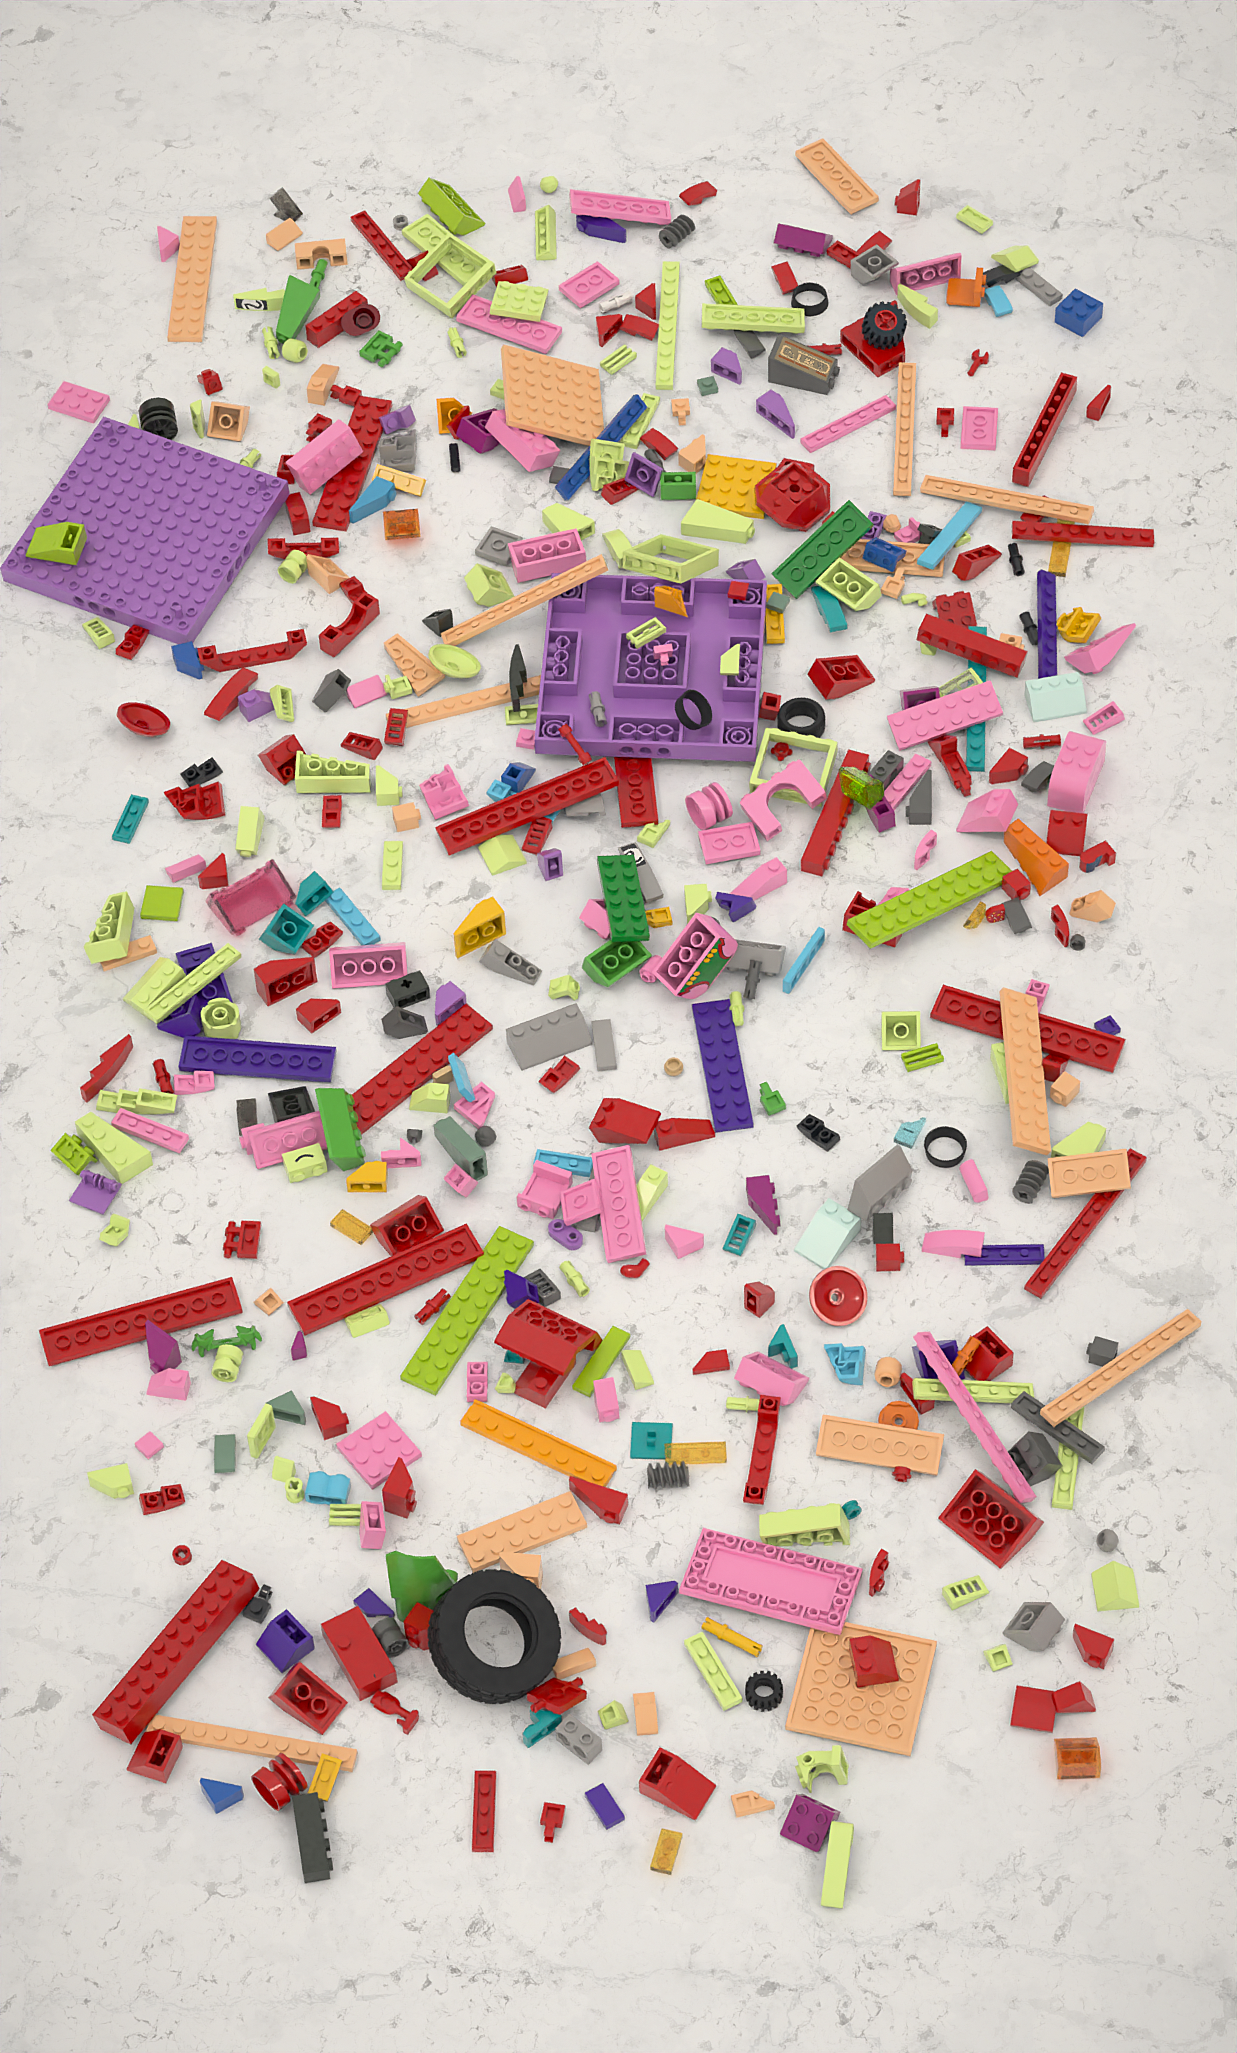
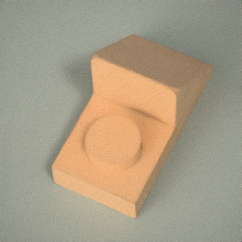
[633,1692,658,1736]

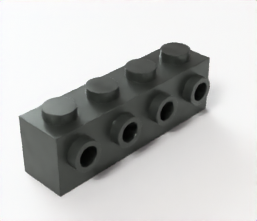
[292,1792,333,1883]

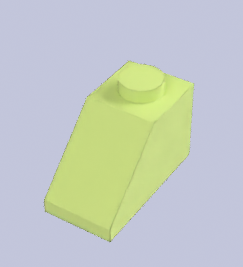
[376,766,403,806]
[684,884,712,924]
[409,1083,451,1113]
[87,1463,134,1499]

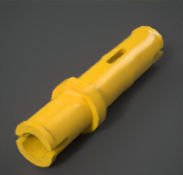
[701,1617,763,1657]

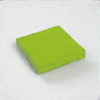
[140,885,184,921]

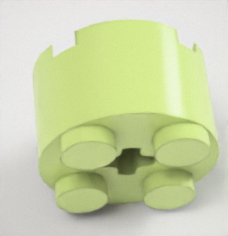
[201,998,241,1039]

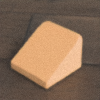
[253,1288,284,1316]

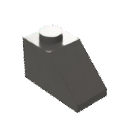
[381,1006,428,1039]

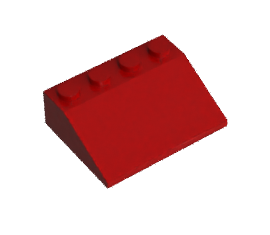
[938,1469,1044,1568]

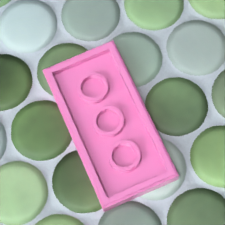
[247,1111,327,1169]

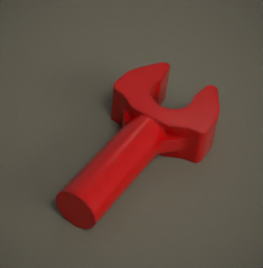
[967,349,989,376]

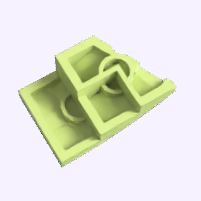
[590,439,629,491]

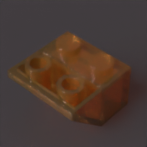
[383,508,421,540]
[1054,1737,1101,1779]

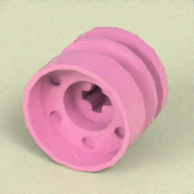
[685,782,733,830]

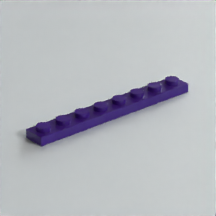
[1037,569,1057,679]

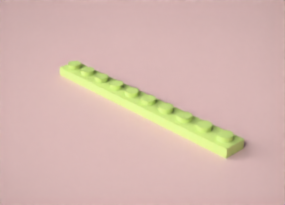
[656,261,680,390]

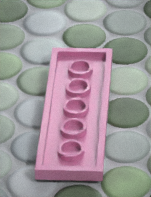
[569,189,671,225]
[456,295,562,354]
[887,680,1003,751]
[592,1145,647,1263]

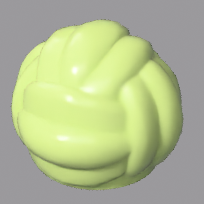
[540,176,558,193]

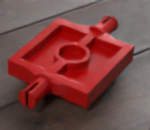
[527,1677,587,1715]

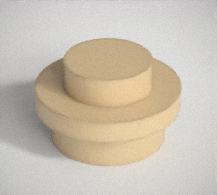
[664,1057,683,1076]

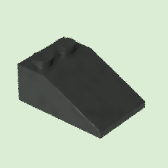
[268,1086,315,1123]

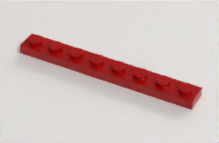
[1011,521,1154,547]

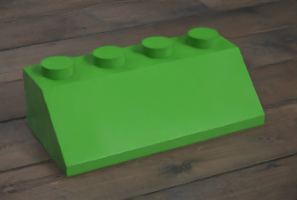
[315,1088,366,1171]

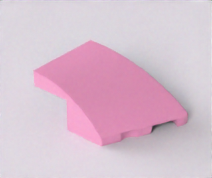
[419,764,469,820]

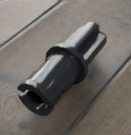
[1008,543,1025,576]
[1019,612,1038,646]

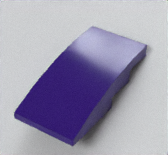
[176,943,233,1010]

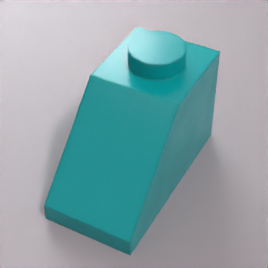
[295,871,334,916]

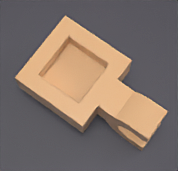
[671,398,690,426]
[881,567,905,599]

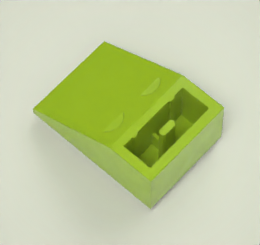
[26,522,87,565]

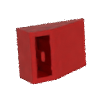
[639,1747,716,1821]

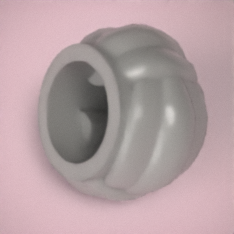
[1096,1529,1119,1552]

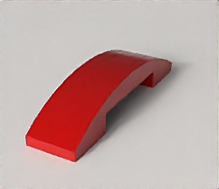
[268,537,339,559]

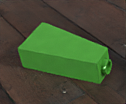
[276,275,320,344]

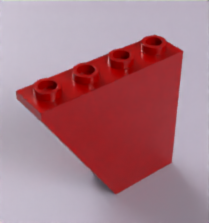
[840,300,905,377]

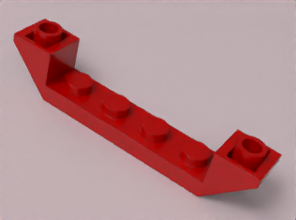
[197,629,307,672]
[743,1395,781,1505]

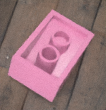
[956,789,1018,832]

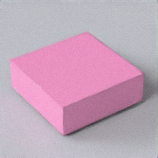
[134,1431,164,1459]

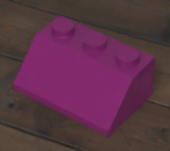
[774,223,833,257]

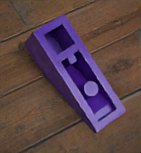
[576,215,626,243]

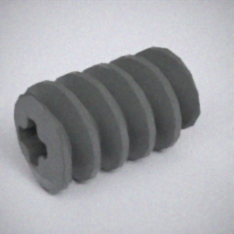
[659,214,696,248]
[1012,1160,1049,1204]
[647,1461,690,1489]

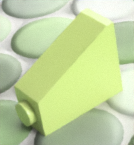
[542,503,595,540]
[235,806,265,857]
[1051,1122,1106,1158]

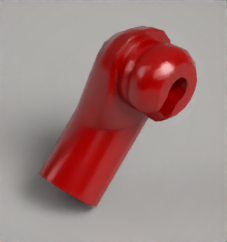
[620,1258,650,1278]

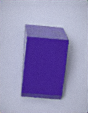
[645,1581,678,1623]

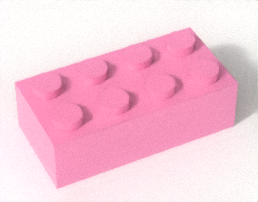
[485,409,560,472]
[286,419,363,495]

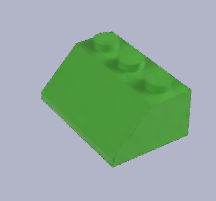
[582,940,652,987]

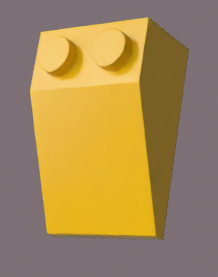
[453,896,506,959]

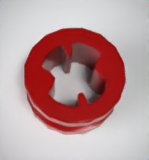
[172,1545,192,1565]

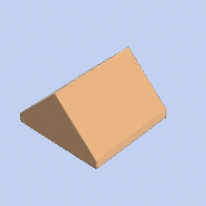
[306,554,350,594]

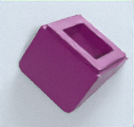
[291,1330,307,1360]

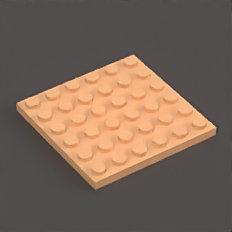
[501,344,604,446]
[785,1622,937,1756]

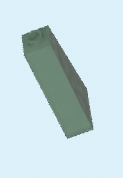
[433,1116,488,1181]

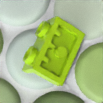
[50,1133,98,1176]

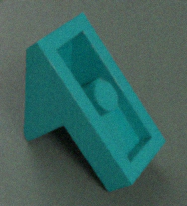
[768,1324,798,1369]
[522,1709,562,1748]

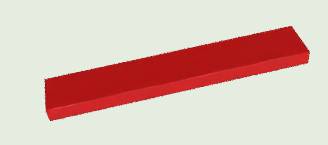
[350,210,413,281]

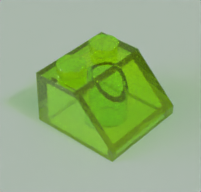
[839,767,884,810]

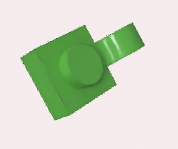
[759,1081,786,1116]

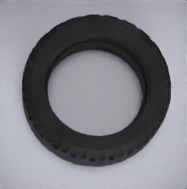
[777,697,825,738]

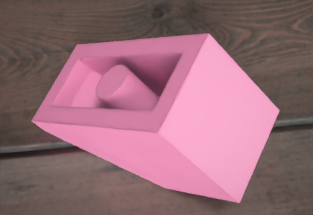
[147,1368,191,1401]
[593,1377,619,1422]
[359,1501,386,1549]

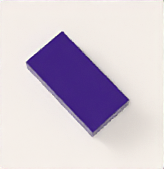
[585,1783,625,1830]

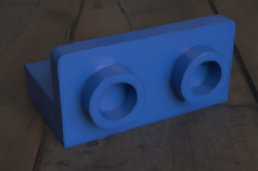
[862,537,907,572]

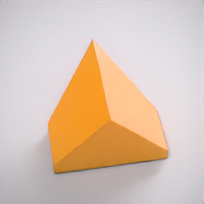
[436,397,472,434]
[654,586,688,617]

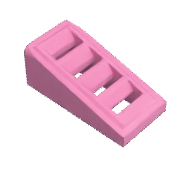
[1083,701,1125,735]

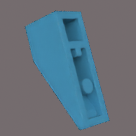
[349,476,396,524]

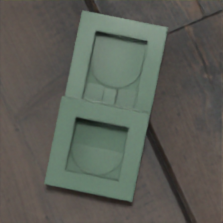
[214,1434,236,1473]

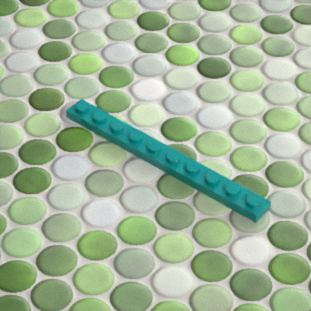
[966,626,987,772]

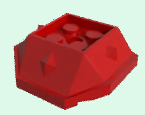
[754,462,830,532]

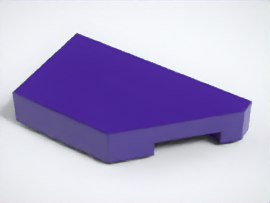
[353,1588,395,1618]

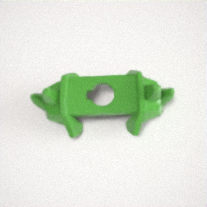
[191,1325,262,1357]

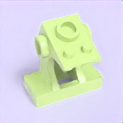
[795,1745,849,1793]

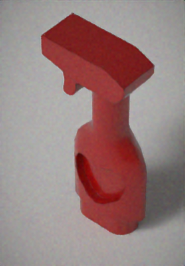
[370,1690,419,1735]

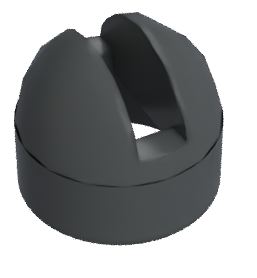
[1070,934,1086,951]
[407,1129,423,1143]

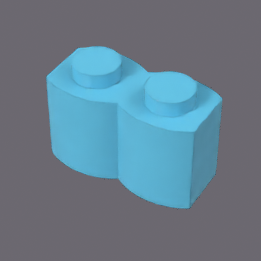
[305,1471,351,1505]

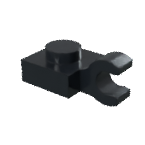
[242,1584,273,1624]

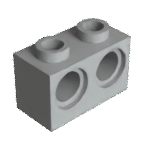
[555,1714,602,1765]

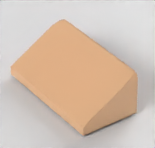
[266,218,303,251]
[552,1648,596,1680]

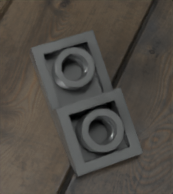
[1021,761,1054,792]
[1001,897,1032,934]

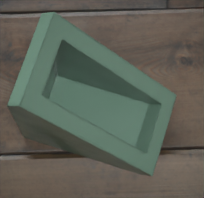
[266,1390,306,1425]

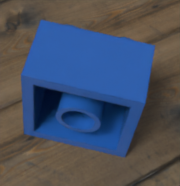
[1054,288,1103,337]

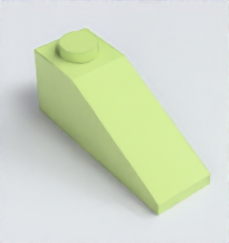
[637,1164,668,1221]

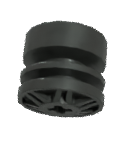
[138,397,178,440]

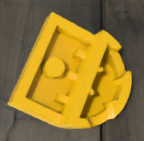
[1057,607,1101,643]

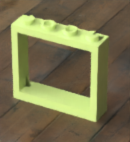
[404,233,497,318]
[623,534,719,584]
[749,728,838,807]

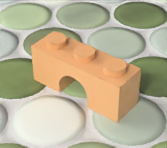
[295,238,348,270]

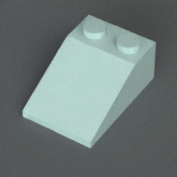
[794,1198,861,1269]

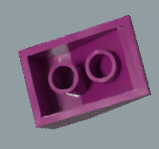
[456,408,500,454]

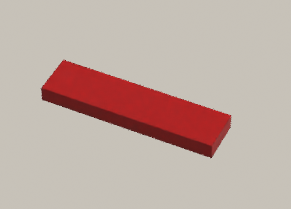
[472,1771,496,1852]

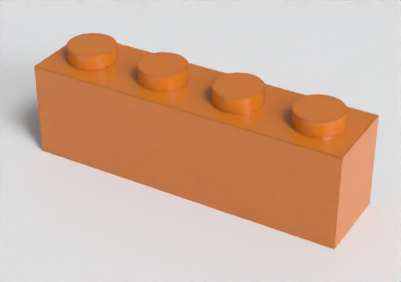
[1003,819,1069,896]

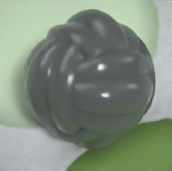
[475,1126,497,1147]

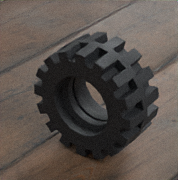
[745,1670,783,1712]

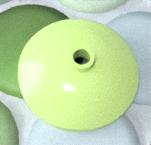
[428,644,481,678]

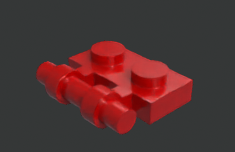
[223,1220,262,1259]

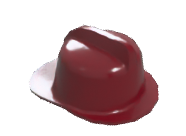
[341,304,380,336]

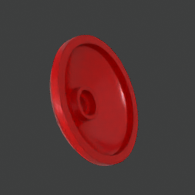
[117,702,170,737]
[809,1266,868,1326]

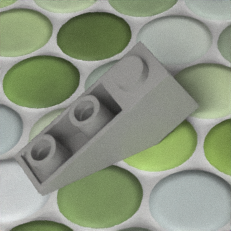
[479,939,542,985]

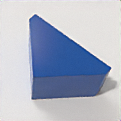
[200,1778,244,1814]

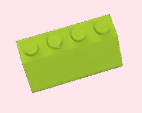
[418,177,486,236]

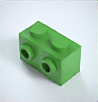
[660,472,696,500]

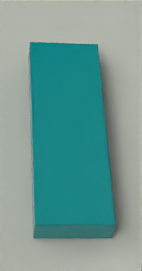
[112,794,149,844]

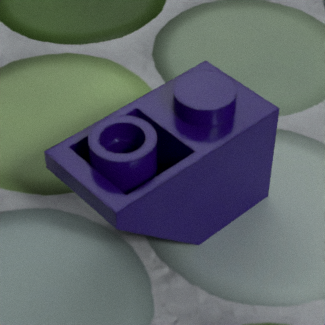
[504,1270,539,1309]

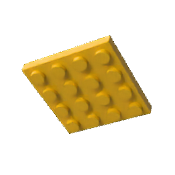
[696,454,777,519]

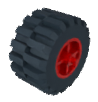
[862,301,907,350]

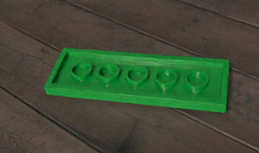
[771,500,874,599]
[597,855,650,942]

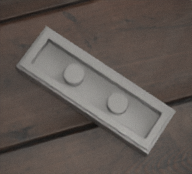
[591,1019,617,1071]

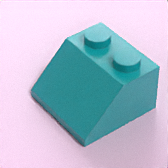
[259,904,314,955]

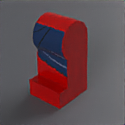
[1079,840,1116,873]

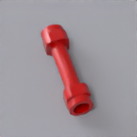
[558,724,592,766]

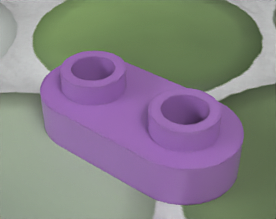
[548,1219,583,1250]

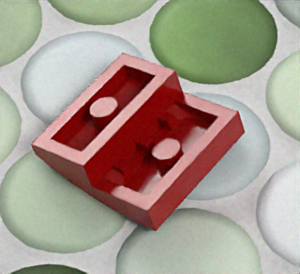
[1010,1685,1056,1733]

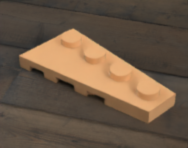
[384,633,445,697]

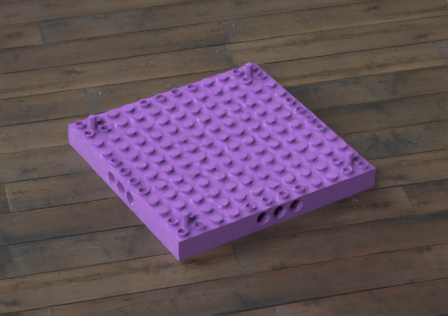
[0,416,290,644]
[534,573,767,762]

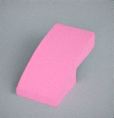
[914,829,937,870]
[173,1071,214,1095]

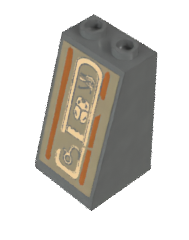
[768,334,840,395]

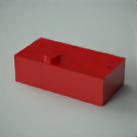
[321,1606,398,1701]

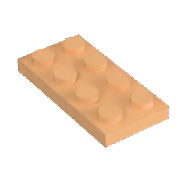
[1048,1149,1131,1198]

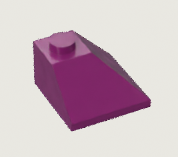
[145,1320,182,1374]

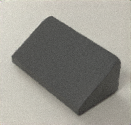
[733,330,766,359]

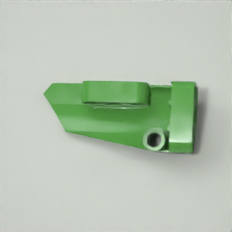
[386,1551,458,1623]

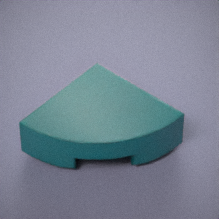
[504,1350,525,1364]

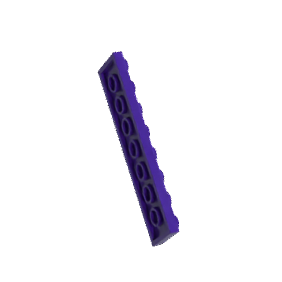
[692,999,754,1133]
[178,1036,337,1083]

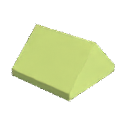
[881,1011,921,1050]
[1091,1561,1139,1611]

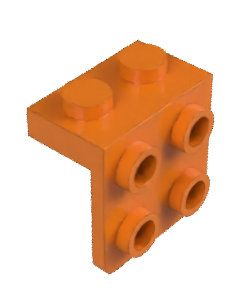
[946,267,986,307]

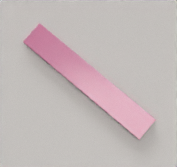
[800,395,896,453]

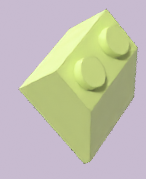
[464,563,515,607]

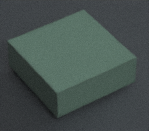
[766,592,790,614]

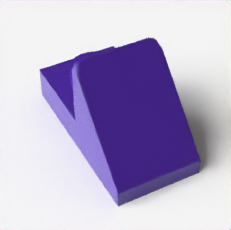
[715,892,757,922]

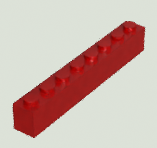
[1012,372,1077,487]
[801,749,871,877]

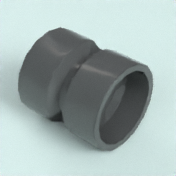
[372,1617,409,1658]

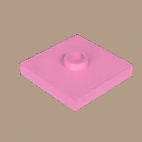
[560,1179,602,1226]

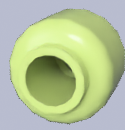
[282,339,308,363]

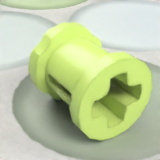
[285,1477,304,1503]

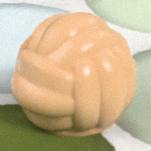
[883,514,901,533]

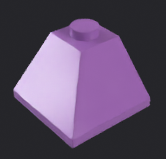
[624,452,663,497]

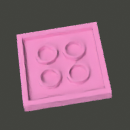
[336,1411,422,1490]

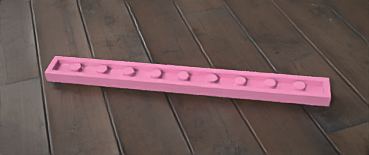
[913,1331,1037,1503]

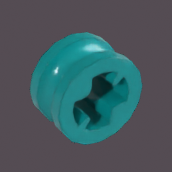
[842,1500,862,1520]

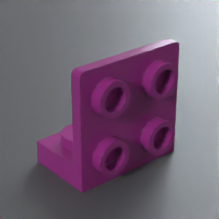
[780,1794,841,1852]

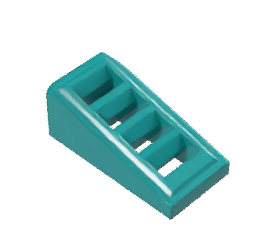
[722,1213,756,1256]

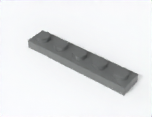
[1011,1391,1105,1464]

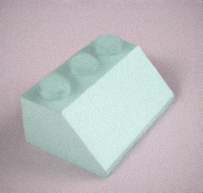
[1024,672,1087,723]

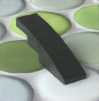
[509,644,527,712]

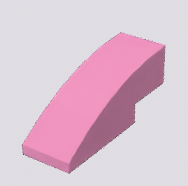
[922,1230,985,1258]

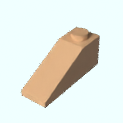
[307,364,339,406]

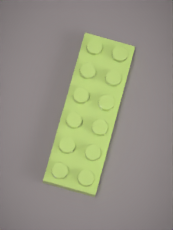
[402,214,481,286]
[702,303,805,334]

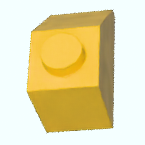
[346,1161,388,1192]

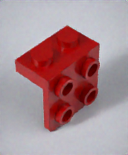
[932,591,977,629]

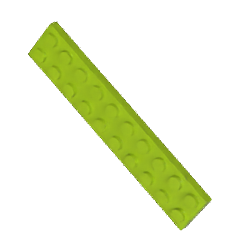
[847,851,1012,949]
[400,1226,534,1396]

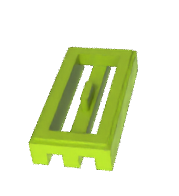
[901,1043,944,1072]

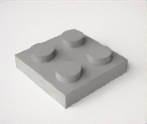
[475,526,523,566]

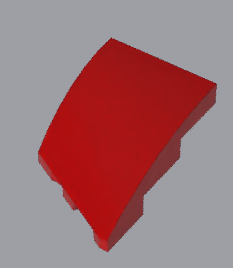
[164,781,225,820]

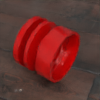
[251,1753,308,1811]

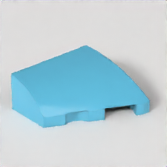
[824,1343,866,1385]

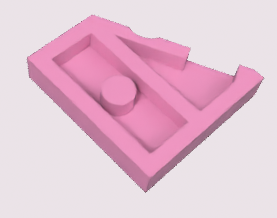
[454,1082,495,1129]

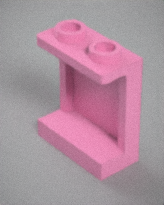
[517,1160,573,1219]

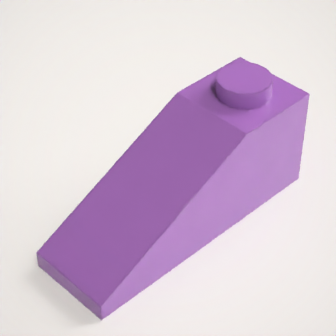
[756,389,795,439]

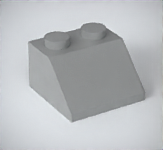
[851,244,899,284]
[1003,1602,1065,1651]

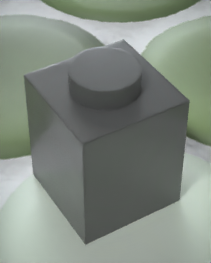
[1086,1336,1119,1367]

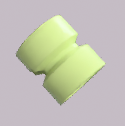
[277,550,307,583]
[211,1344,243,1382]

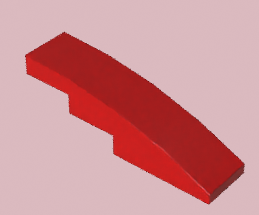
[204,667,258,721]
[80,1034,133,1103]

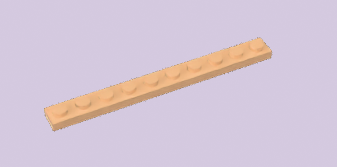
[893,362,916,496]
[920,475,1094,524]
[441,554,608,646]
[386,675,541,731]
[1040,1309,1202,1427]
[146,1715,358,1772]

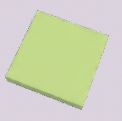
[247,1403,276,1459]

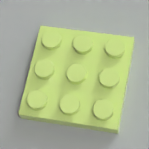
[490,281,549,322]

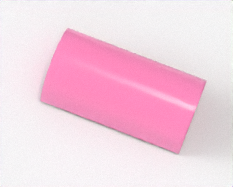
[959,1159,989,1203]

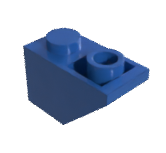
[171,641,204,680]
[501,762,536,793]

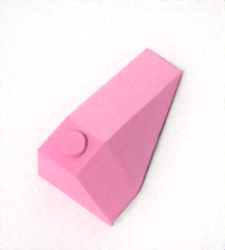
[1064,623,1136,674]

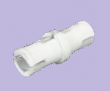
[598,290,633,313]

